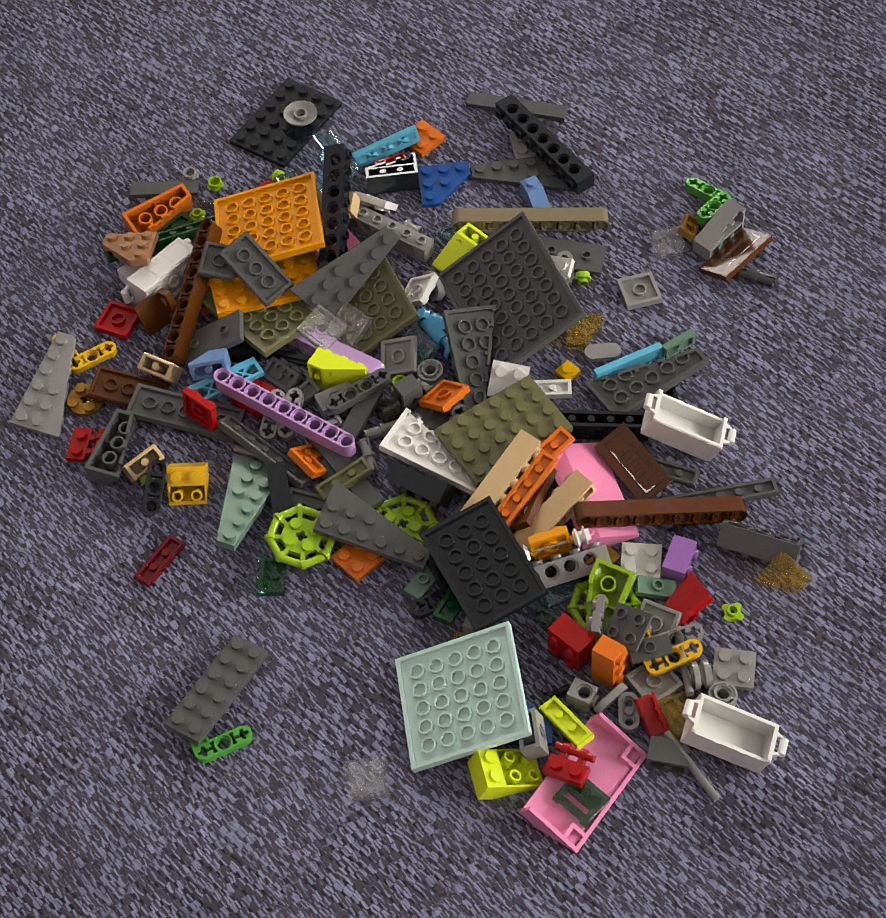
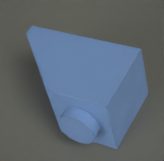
[520,175,551,208]
[188,348,231,381]

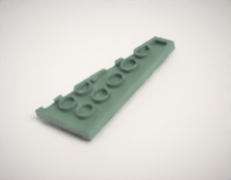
[216,453,271,551]

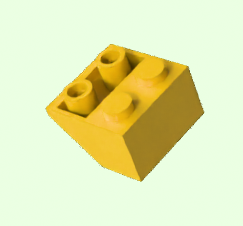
[166,462,209,506]

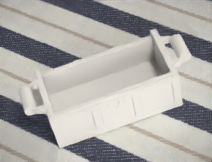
[121,237,193,304]
[640,389,736,462]
[680,693,789,773]

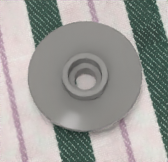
[283,100,317,126]

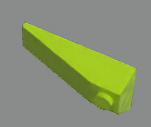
[585,558,636,644]

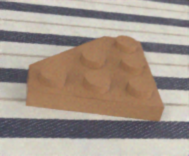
[102,231,159,267]

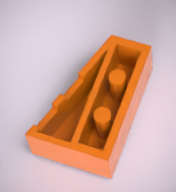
[591,634,632,690]

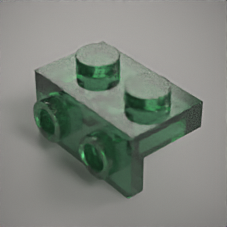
[256,552,287,596]

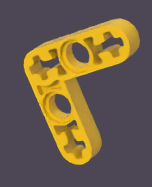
[52,334,117,374]
[643,630,703,676]

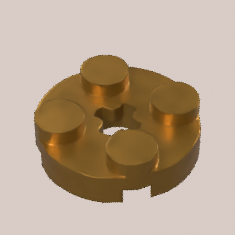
[67,383,105,417]

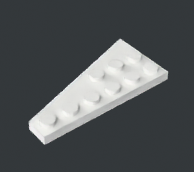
[379,407,478,495]

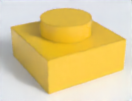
[555,360,581,381]

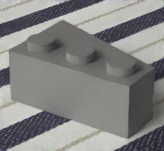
[692,198,746,260]

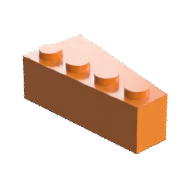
[122,183,193,233]

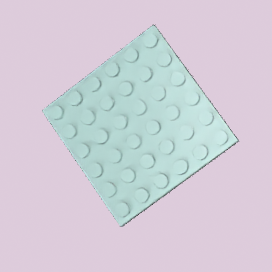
[395,621,532,773]

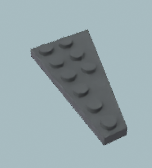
[470,156,573,191]
[290,227,400,323]
[313,480,430,572]

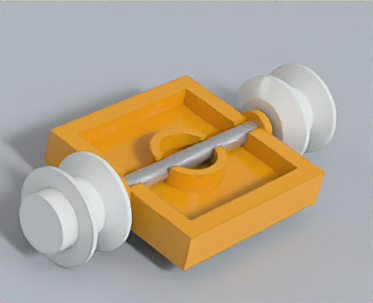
[522,525,592,561]

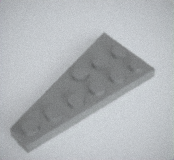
[10,331,76,439]

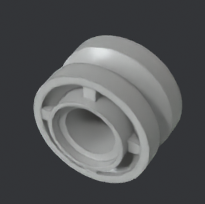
[417,359,445,387]
[688,659,713,691]
[708,681,738,707]

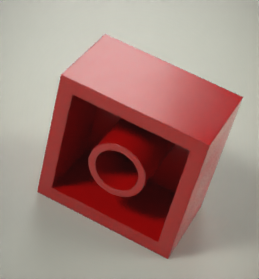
[548,613,595,672]

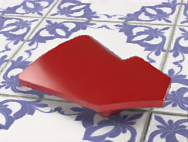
[663,571,715,627]

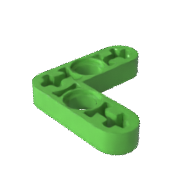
[684,177,731,225]
[189,726,253,763]

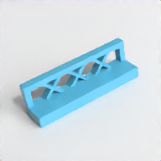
[352,125,421,168]
[593,342,665,381]
[188,356,264,400]

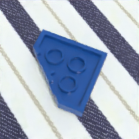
[417,161,470,208]

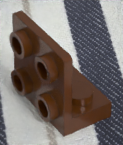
[133,288,177,336]

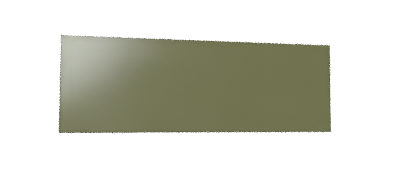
[314,456,374,502]

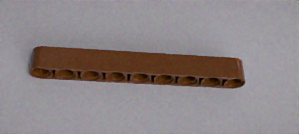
[162,218,223,367]
[573,496,748,528]

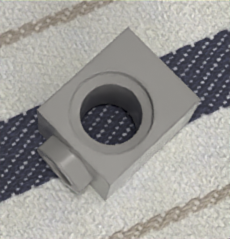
[566,677,600,712]

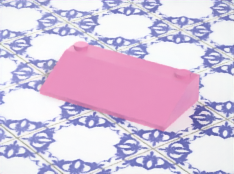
[555,442,639,550]
[519,712,647,853]

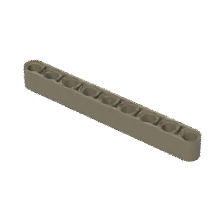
[452,207,609,232]

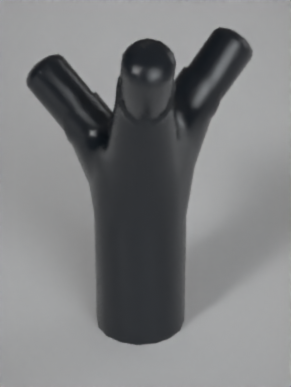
[667,524,685,537]
[543,684,570,698]

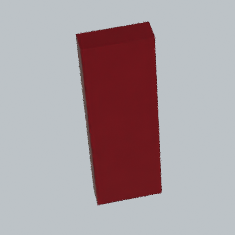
[133,534,186,588]

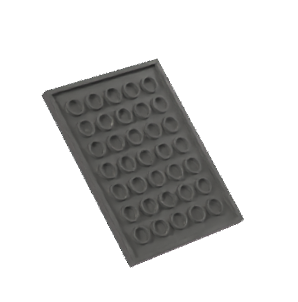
[438,211,587,374]

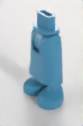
[417,307,452,362]

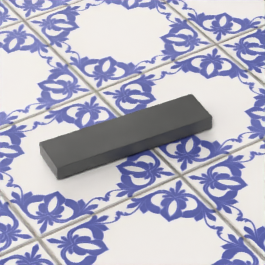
[130,180,200,198]

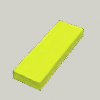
[539,695,595,749]

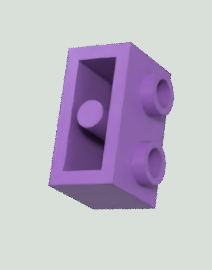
[661,535,699,583]

